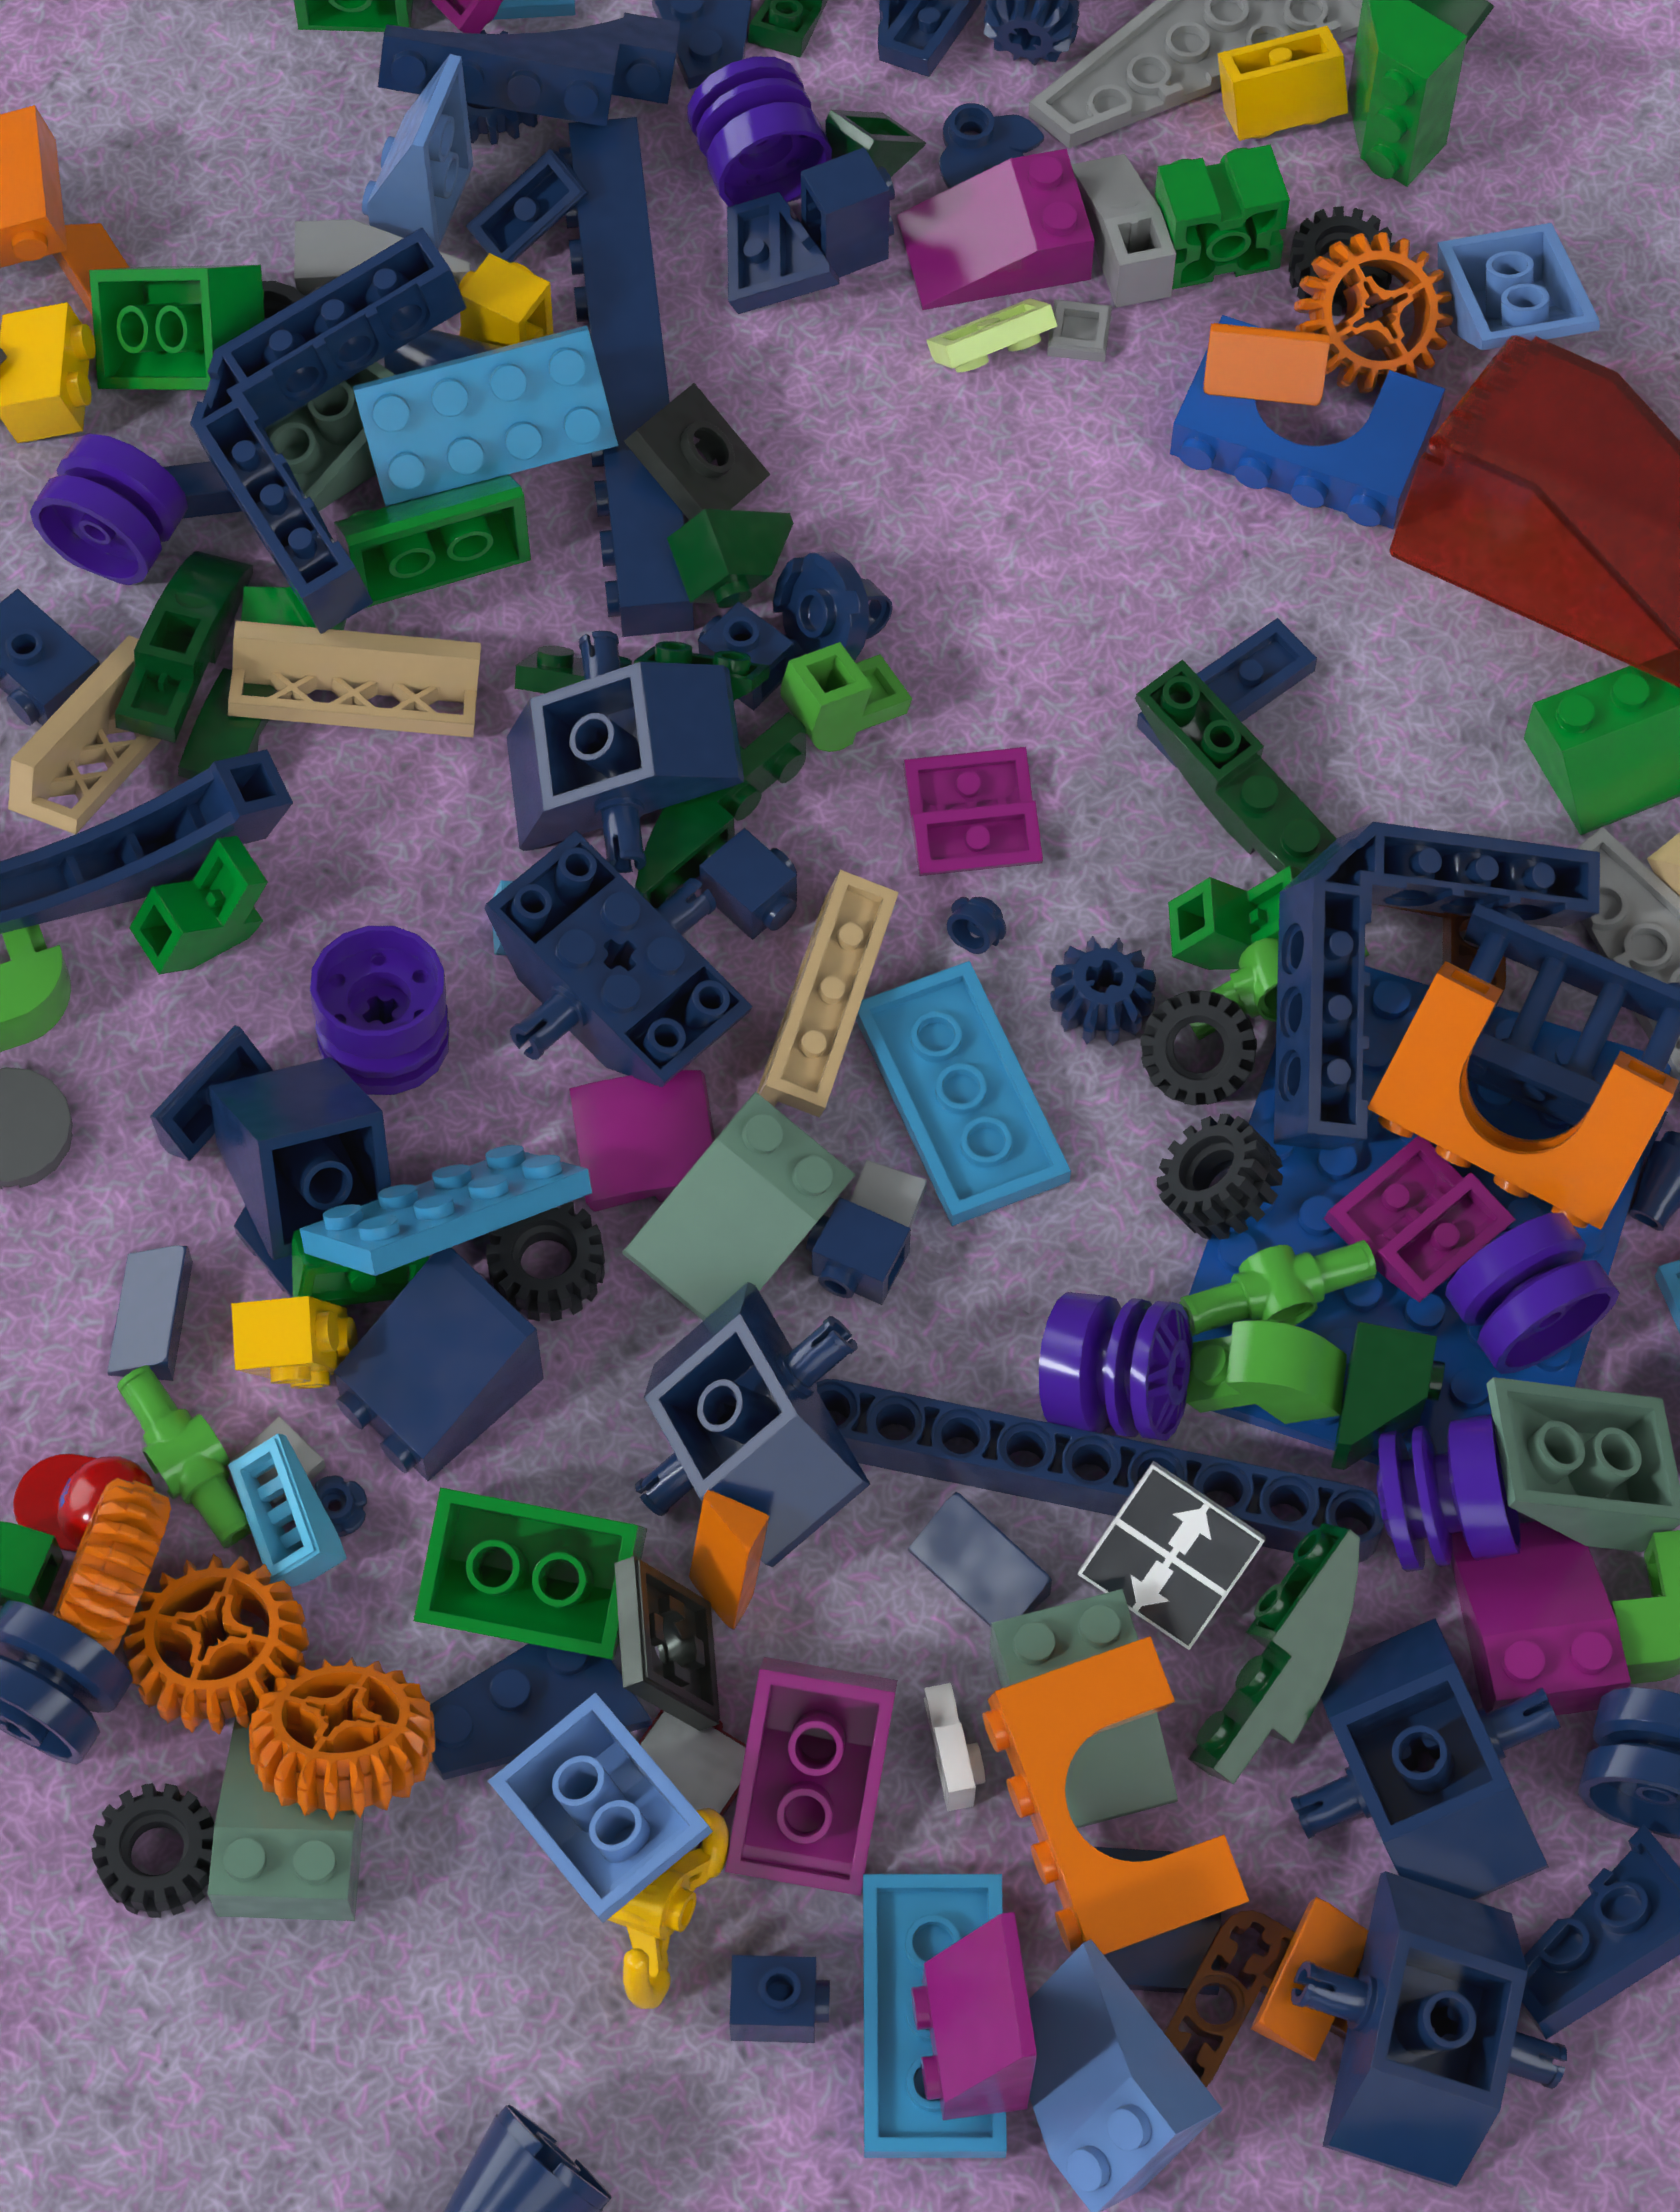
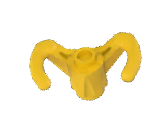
[607,1808,729,2009]

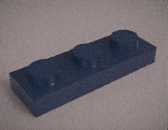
[1137,618,1317,768]

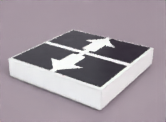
[1078,1461,1265,1650]

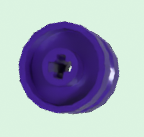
[30,433,188,585]
[1445,1213,1620,1374]

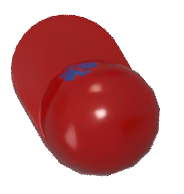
[13,1454,156,1552]

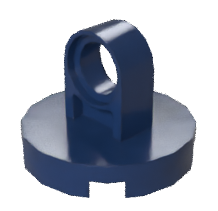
[773,552,893,662]

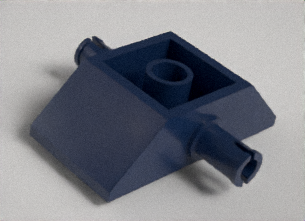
[506,631,744,873]
[484,830,753,1087]
[635,1282,870,1567]
[1290,1618,1561,1900]
[1291,1871,1567,2188]

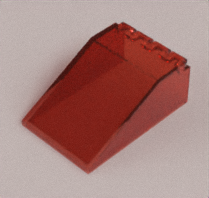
[1389,335,1680,688]

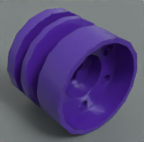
[687,56,832,207]
[310,926,450,1095]
[1038,1292,1193,1441]
[1377,1414,1521,1572]

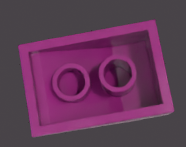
[897,148,1094,310]
[1451,1521,1631,1716]
[725,1657,898,1896]
[911,1912,1037,2120]

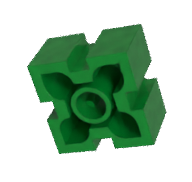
[1155,144,1290,289]

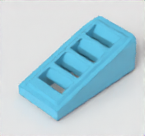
[228,1434,347,1587]

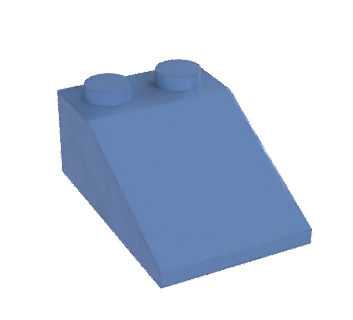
[362,54,473,249]
[1438,223,1600,350]
[488,1692,713,1923]
[1028,1939,1223,2212]

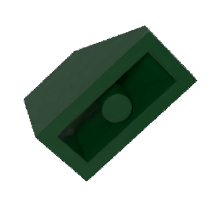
[667,509,794,609]
[1331,1322,1445,1470]

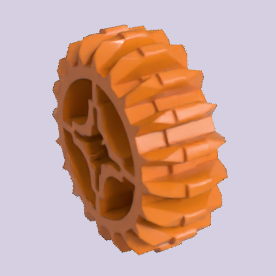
[1294,232,1453,394]
[53,1478,171,1654]
[123,1553,309,1735]
[249,1657,436,1820]

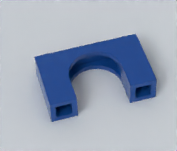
[1170,315,1445,529]

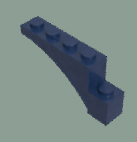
[378,12,680,127]
[0,749,293,934]

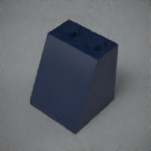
[209,1057,391,1260]
[334,1247,544,1481]

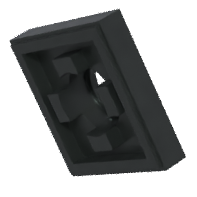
[624,383,771,520]
[614,1556,720,1731]

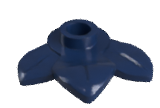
[939,103,1044,189]

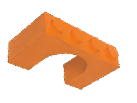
[0,105,67,268]
[1368,961,1679,1230]
[983,1636,1249,1955]

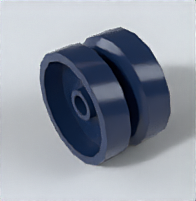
[0,1601,133,1765]
[1578,1687,1680,1839]

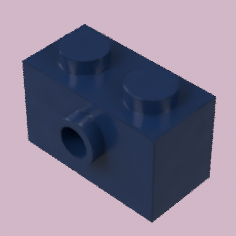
[801,147,895,278]
[0,589,100,726]

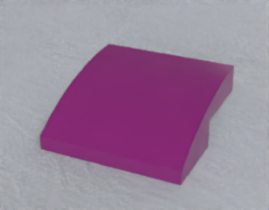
[903,747,1043,876]
[569,1070,715,1212]
[1323,1136,1516,1302]

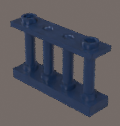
[1464,903,1680,1157]

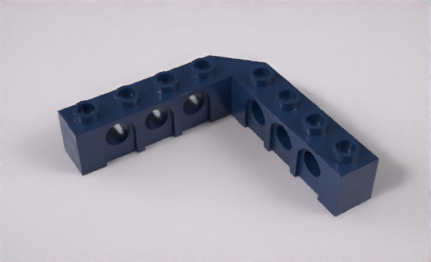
[190,228,467,634]
[1274,822,1600,1150]

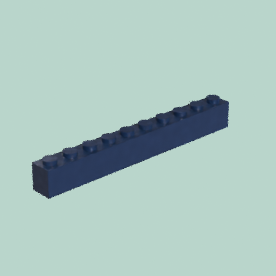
[559,117,694,637]

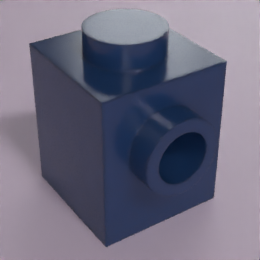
[698,602,794,711]
[699,827,797,940]
[806,1197,911,1305]
[729,1955,830,2043]

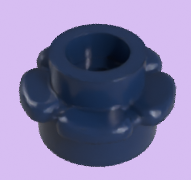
[946,897,1006,954]
[314,1475,367,1537]

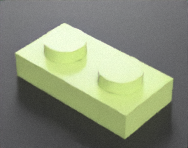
[926,298,1057,372]

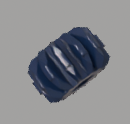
[983,0,1080,65]
[1050,936,1156,1046]

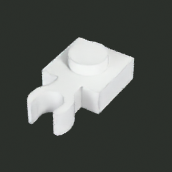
[924,1683,985,1811]

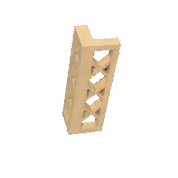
[228,621,481,738]
[8,635,161,834]
[757,869,899,1118]

